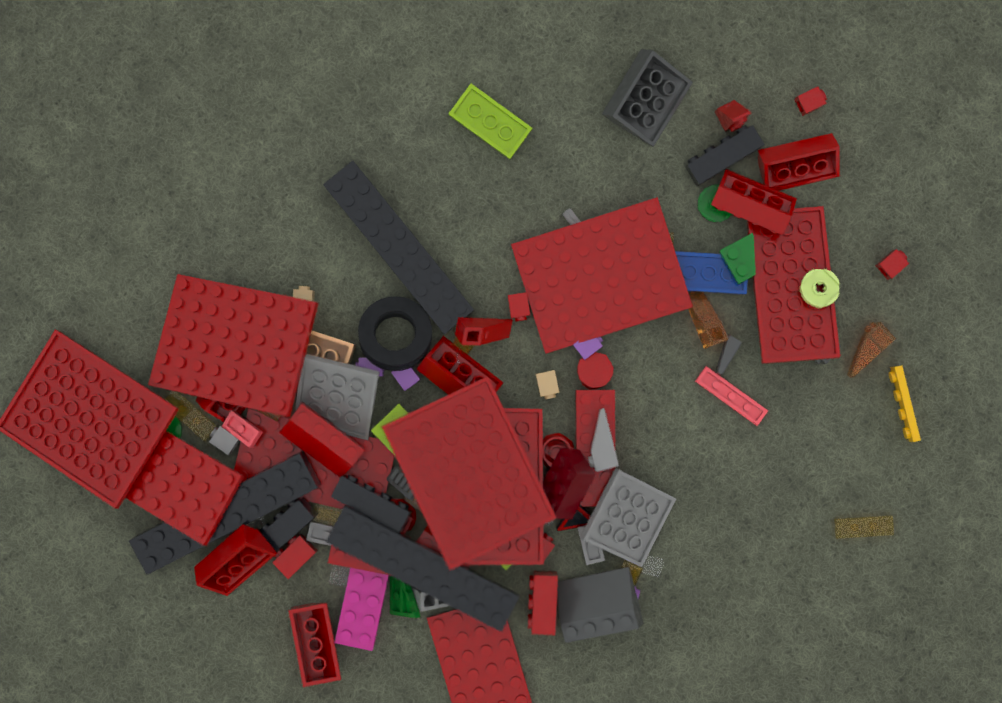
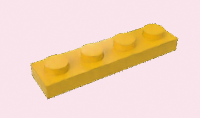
[889,365,921,442]

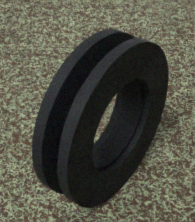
[358,296,432,371]

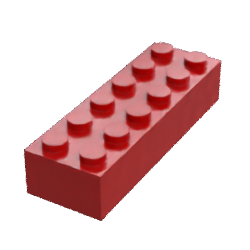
[575,390,616,507]

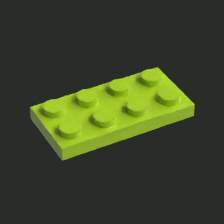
[448,84,533,160]

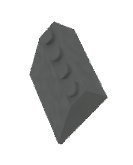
[602,49,693,147]
[557,567,644,643]

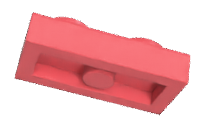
[222,410,263,448]

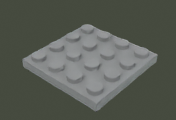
[295,354,380,440]
[580,468,676,567]

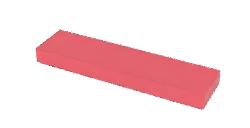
[695,366,768,426]

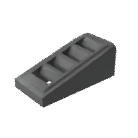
[716,334,742,375]
[387,465,415,501]

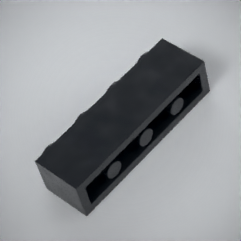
[685,125,765,186]
[331,474,413,533]
[259,497,318,551]

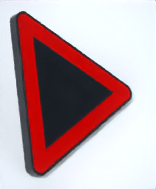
[556,505,591,531]

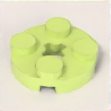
[799,269,840,309]

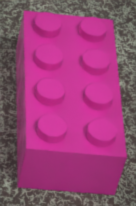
[335,568,390,651]

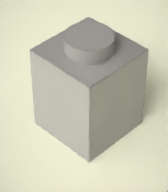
[209,426,240,455]

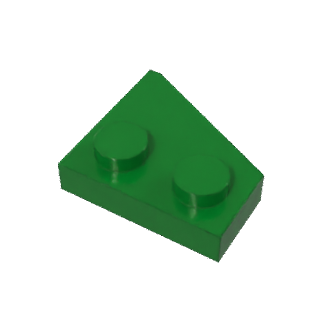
[719,233,756,285]
[390,576,420,618]

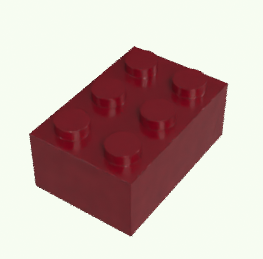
[543,448,596,519]

